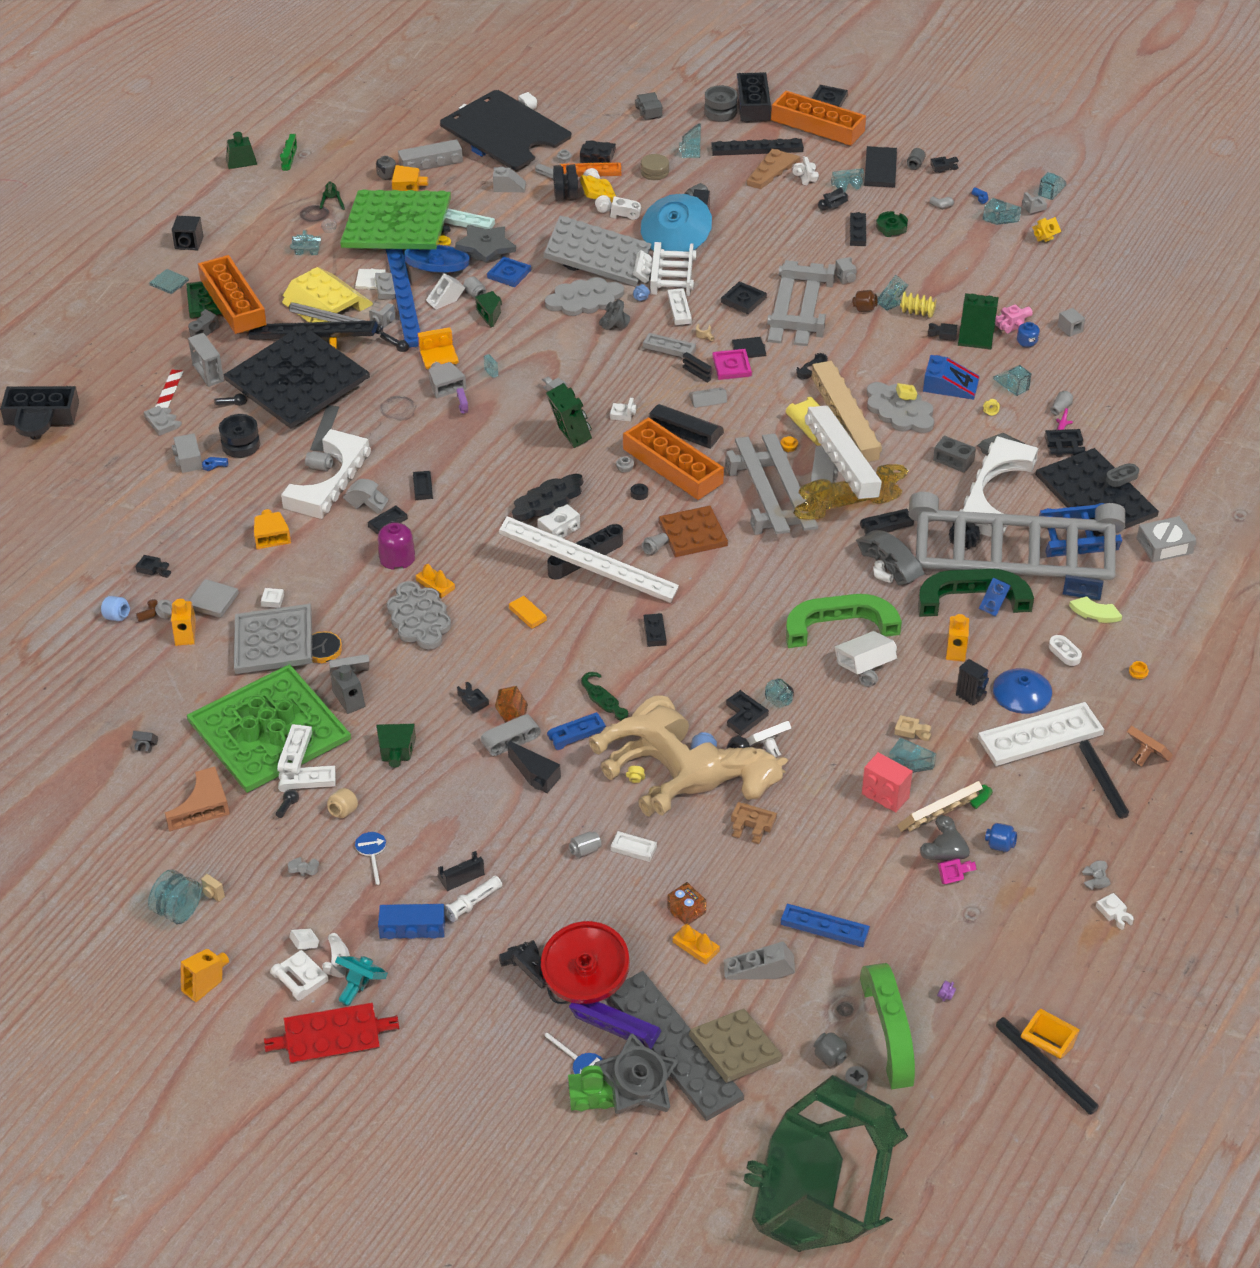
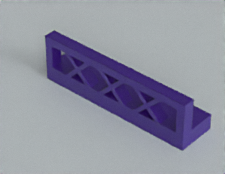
[569,1002,661,1049]

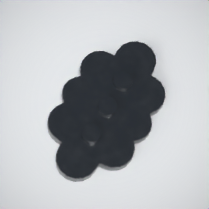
[512,474,584,521]

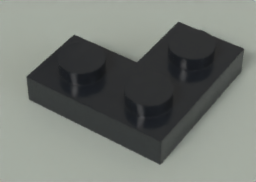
[726,690,769,736]

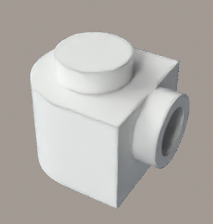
[518,92,537,110]

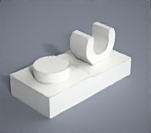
[633,250,653,283]

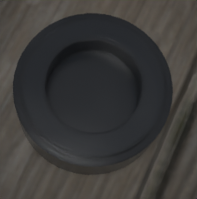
[630,483,648,500]

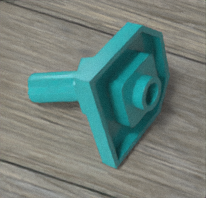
[335,956,388,1006]

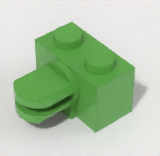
[568,1065,614,1111]

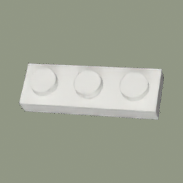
[667,288,692,325]

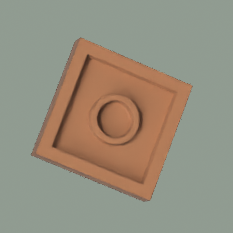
[1127,725,1173,767]

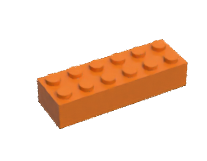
[771,91,866,146]
[198,255,267,334]
[623,417,724,500]

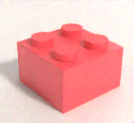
[862,752,913,812]

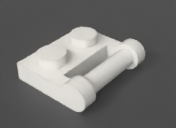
[270,950,329,1001]

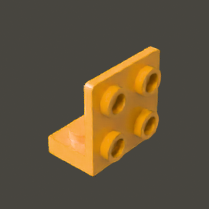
[417,327,459,369]

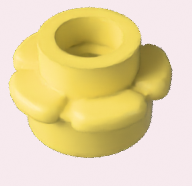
[983,399,1000,416]
[626,766,645,783]

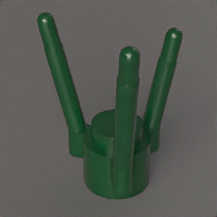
[319,181,345,210]

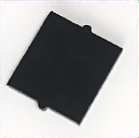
[732,337,766,358]

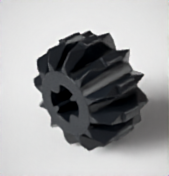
[949,522,980,549]

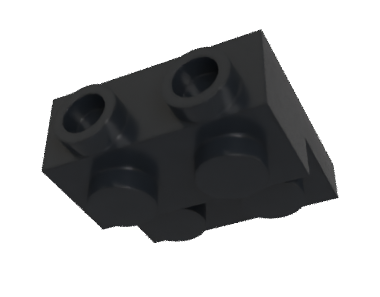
[580,140,616,163]

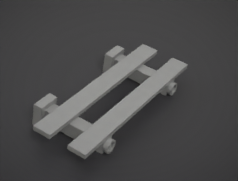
[767,260,835,346]
[725,433,818,535]

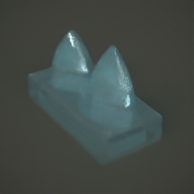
[831,168,864,192]

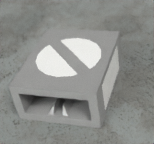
[1137,516,1196,562]

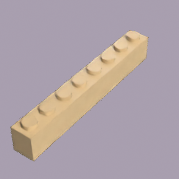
[811,361,882,462]

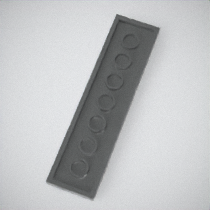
[608,971,744,1121]

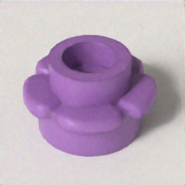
[937,980,956,1002]

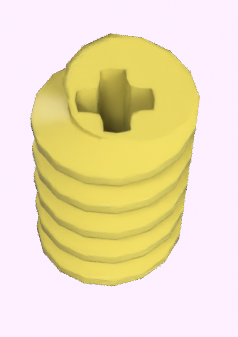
[900,291,936,318]

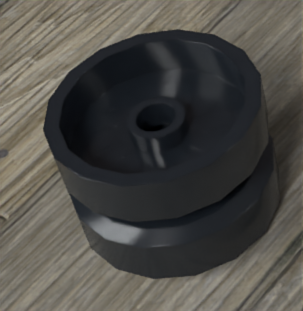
[553,164,578,200]
[218,414,260,458]

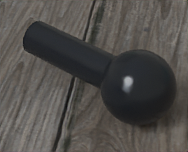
[380,332,410,352]
[214,393,247,406]
[276,789,299,818]

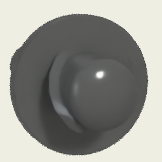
[599,299,630,330]

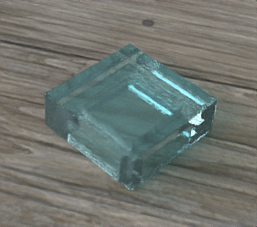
[484,354,498,378]

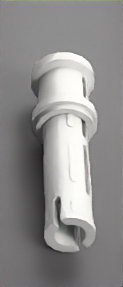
[444,876,502,922]

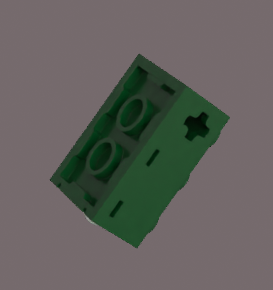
[546,383,592,448]

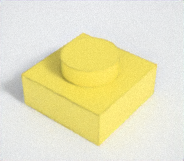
[896,383,917,400]

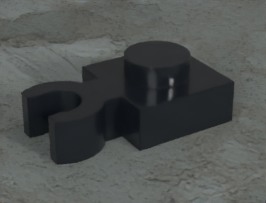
[928,323,958,340]
[457,682,489,713]

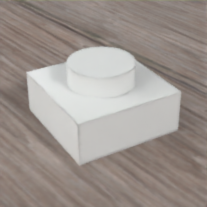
[261,588,284,608]
[289,929,319,950]

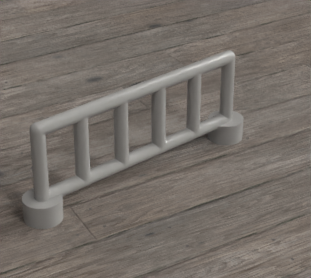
[909,492,1125,580]

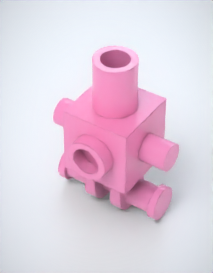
[995,304,1032,334]

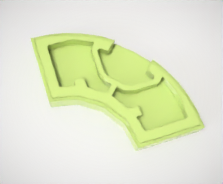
[1069,596,1122,623]

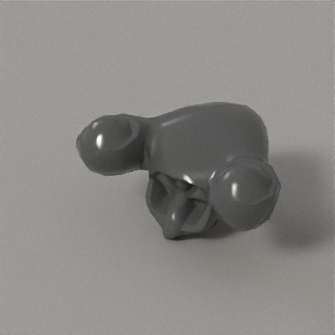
[920,815,970,861]

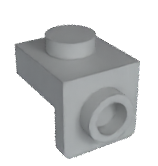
[1022,192,1047,214]
[369,303,395,329]

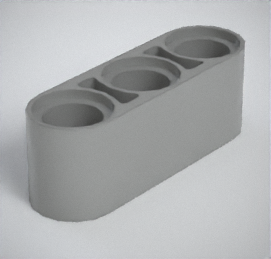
[481,714,541,756]

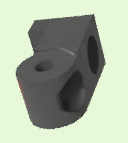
[188,309,219,337]

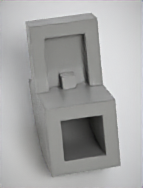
[343,479,389,514]

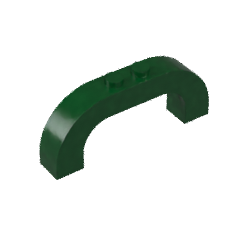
[918,569,1034,617]

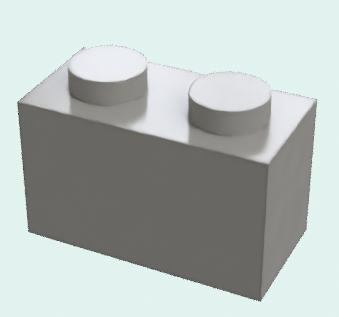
[172,433,203,473]

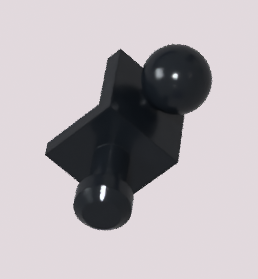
[818,187,848,211]

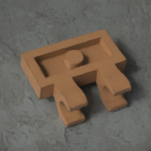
[731,802,777,844]

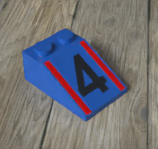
[923,355,980,400]

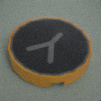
[312,631,342,664]

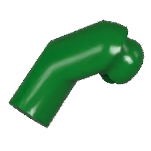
[970,784,993,809]

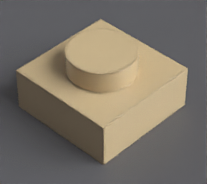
[201,874,225,902]

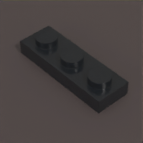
[850,212,866,246]

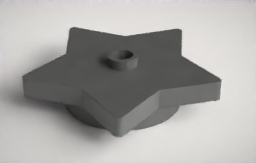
[455,225,516,263]
[594,1034,678,1114]

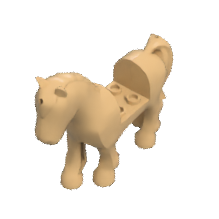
[589,696,788,817]

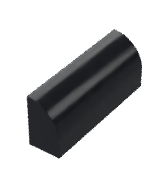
[649,404,724,449]

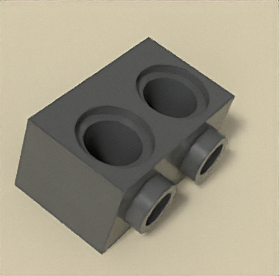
[933,435,976,473]

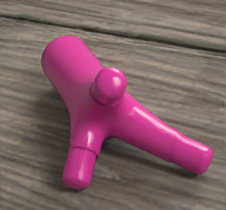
[1056,408,1073,430]

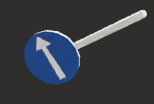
[355,832,386,885]
[545,1033,603,1074]

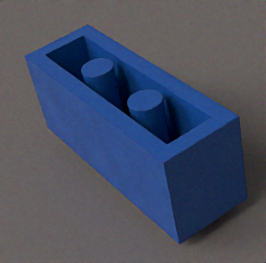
[378,904,445,939]

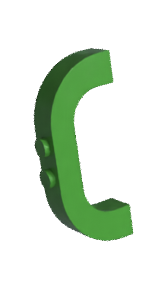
[786,594,902,648]
[860,963,915,1090]

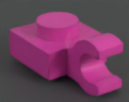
[937,858,977,884]

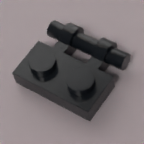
[1044,429,1085,457]

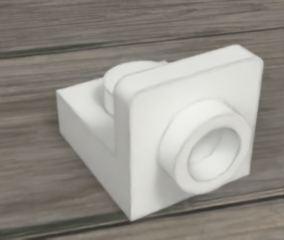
[610,398,637,422]

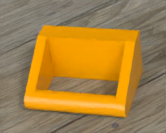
[1021,1008,1080,1059]

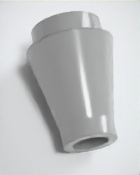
[1050,391,1073,415]
[642,533,668,554]

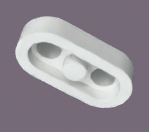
[1049,635,1082,666]

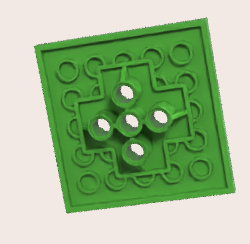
[340,189,451,250]
[187,664,351,793]

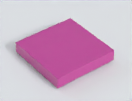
[712,349,752,380]

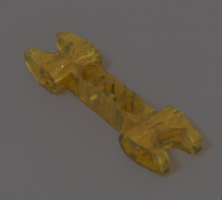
[793,464,908,520]

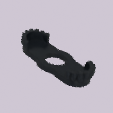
[796,353,828,379]

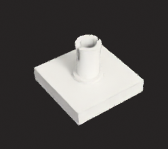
[747,721,791,757]

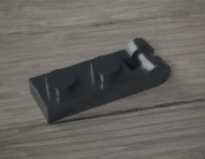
[859,508,914,534]

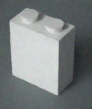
[835,631,897,675]

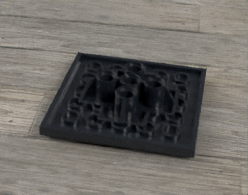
[223,325,370,429]

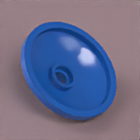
[993,668,1052,714]

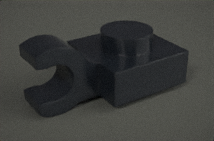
[930,156,959,172]
[135,555,171,578]

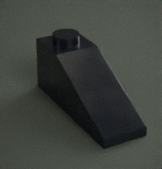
[507,741,561,794]

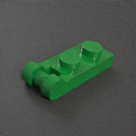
[280,134,297,171]

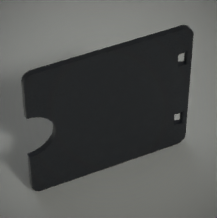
[440,90,572,170]

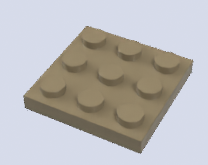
[689,1009,782,1083]

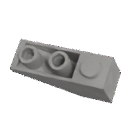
[724,941,795,980]

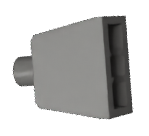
[428,362,466,399]

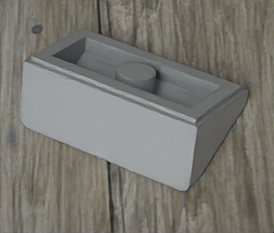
[689,387,727,407]

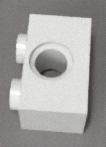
[538,504,580,538]

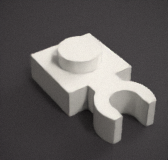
[1096,893,1134,930]

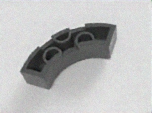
[856,530,925,585]

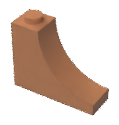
[164,766,230,832]

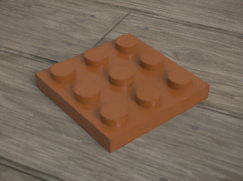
[659,505,728,557]

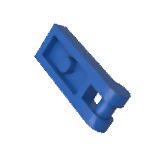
[547,712,606,750]

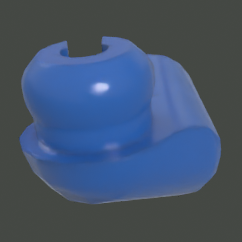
[971,187,989,204]

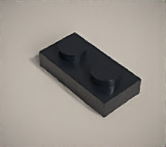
[643,613,667,647]

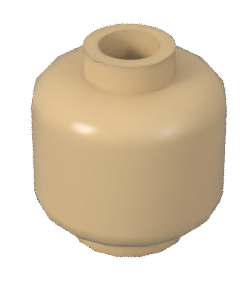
[327,788,358,818]

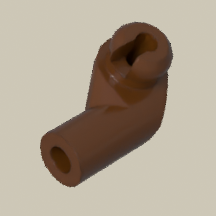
[136,599,158,622]

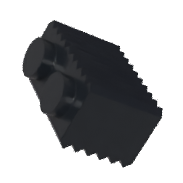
[956,658,989,706]

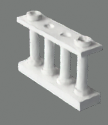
[650,242,696,296]

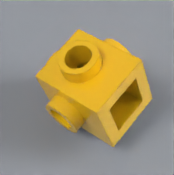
[1032,217,1061,242]

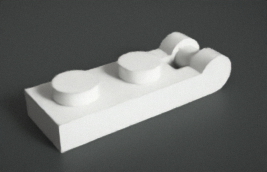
[277,724,312,774]
[278,766,336,792]

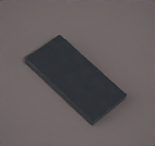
[864,146,897,188]

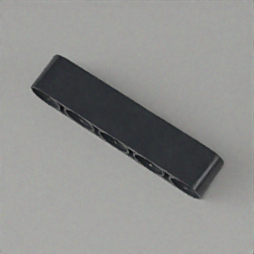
[547,524,623,580]

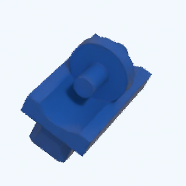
[978,578,1010,617]

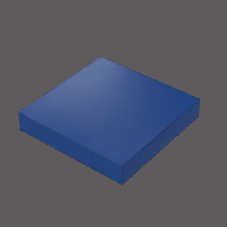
[487,257,532,287]

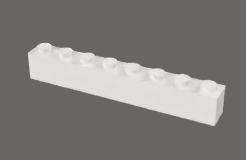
[805,406,882,499]

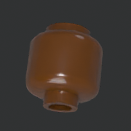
[852,290,878,312]

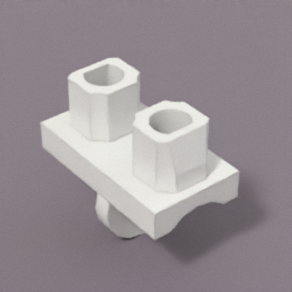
[792,156,819,185]

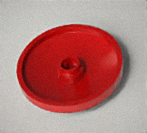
[541,921,630,1004]

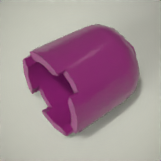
[378,522,415,570]

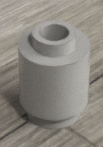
[463,276,487,299]
[305,451,333,471]
[569,831,601,858]

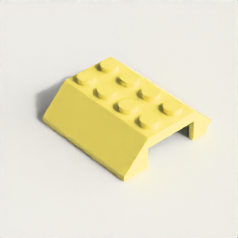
[282,267,373,322]

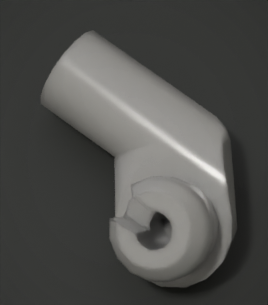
[930,196,954,209]

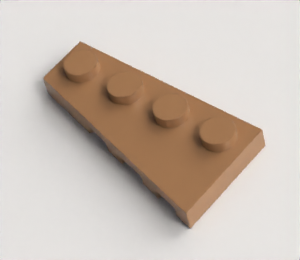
[747,149,800,189]

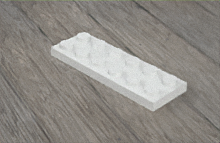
[978,702,1104,766]

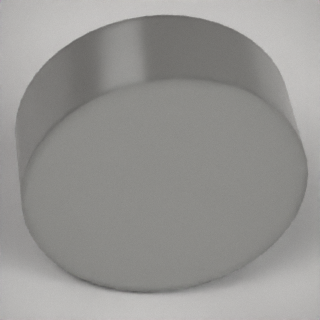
[155,600,172,619]

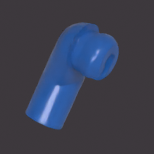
[202,457,228,471]

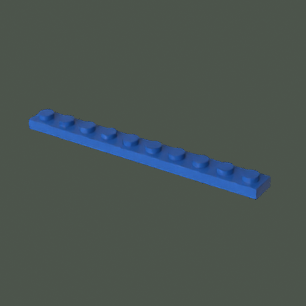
[386,249,420,348]

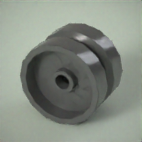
[704,85,737,121]

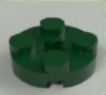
[876,211,908,237]

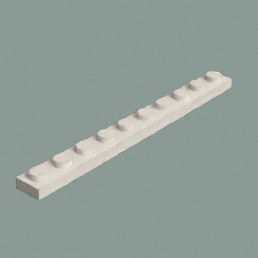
[499,516,679,603]

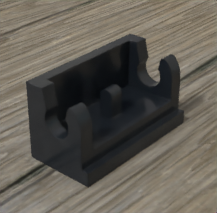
[437,851,485,891]
[511,941,547,989]

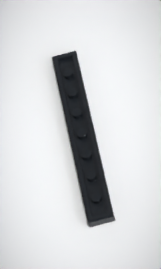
[248,320,378,340]

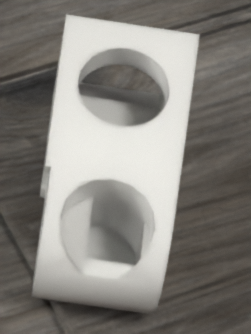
[610,196,641,220]

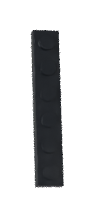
[711,138,804,156]

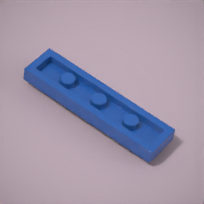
[781,903,870,948]

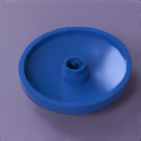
[404,245,469,272]

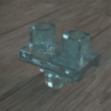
[290,230,321,255]

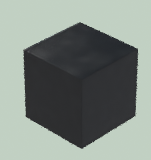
[171,215,204,251]

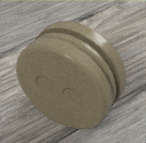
[641,154,669,180]

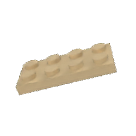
[897,781,983,832]

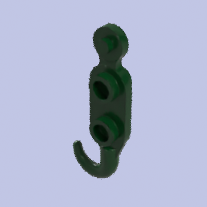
[581,672,629,721]

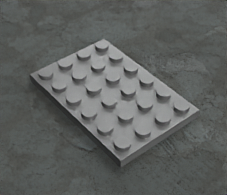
[543,215,651,286]

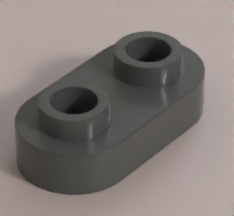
[1106,463,1139,487]

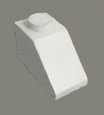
[426,273,465,309]

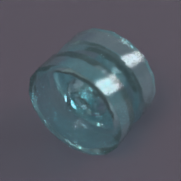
[148,869,202,924]

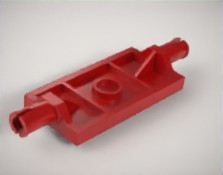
[264,1002,400,1064]

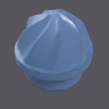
[633,284,650,301]

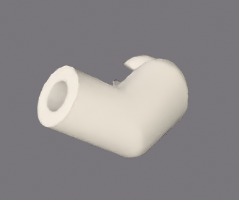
[873,560,894,583]

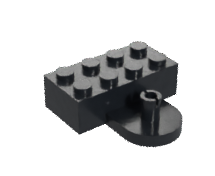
[0,386,79,440]

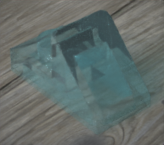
[878,275,909,310]

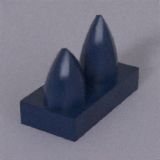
[1063,575,1104,601]

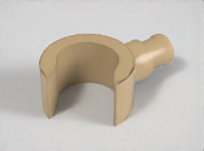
[696,324,714,341]

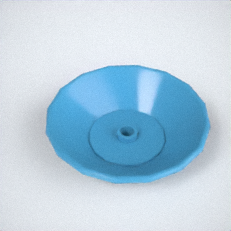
[641,194,712,252]

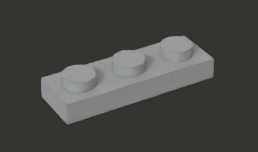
[643,333,696,358]

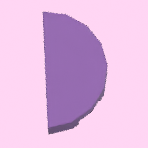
[456,388,468,414]

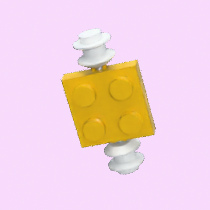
[579,168,616,213]

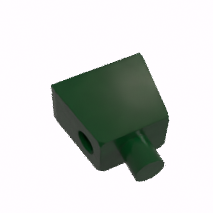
[226,132,257,169]
[376,723,416,768]

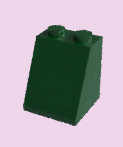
[958,293,999,350]

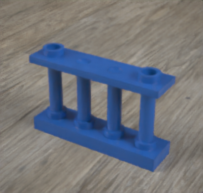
[1039,503,1122,557]

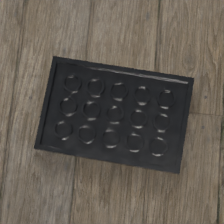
[1035,448,1159,537]

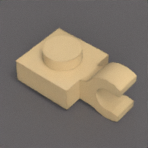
[895,715,931,741]

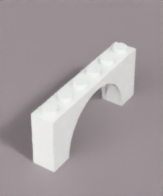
[281,429,371,519]
[960,436,1038,537]

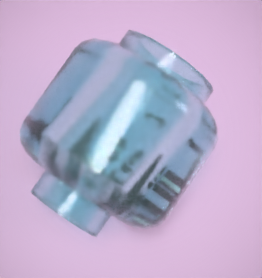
[765,679,794,708]

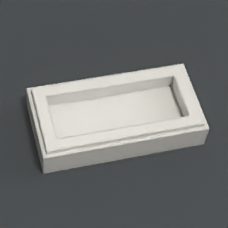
[611,831,657,862]

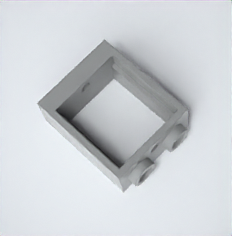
[188,333,224,387]

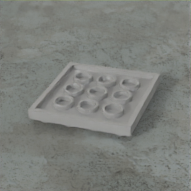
[234,604,312,674]

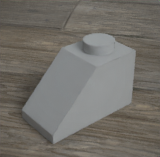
[493,167,526,192]

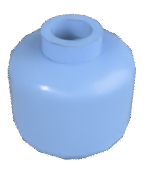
[101,596,130,621]

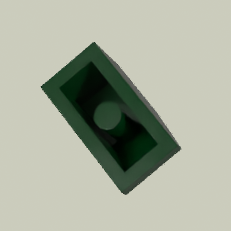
[475,291,502,328]

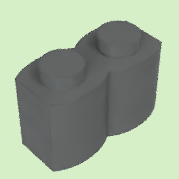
[635,92,662,119]

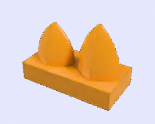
[415,564,455,598]
[672,924,720,964]

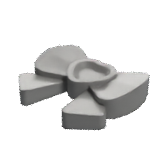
[288,857,319,876]
[1082,861,1111,890]

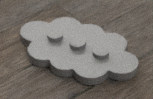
[545,277,624,316]
[867,382,934,433]
[387,581,451,649]

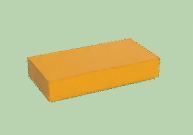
[509,595,547,629]

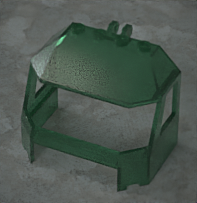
[743,1075,908,1252]

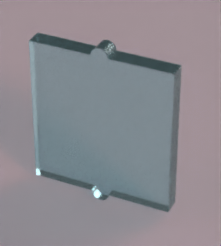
[149,269,189,294]

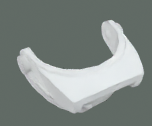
[322,933,350,978]

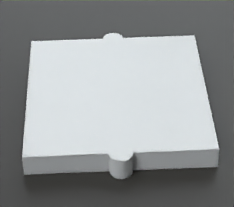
[355,268,386,290]

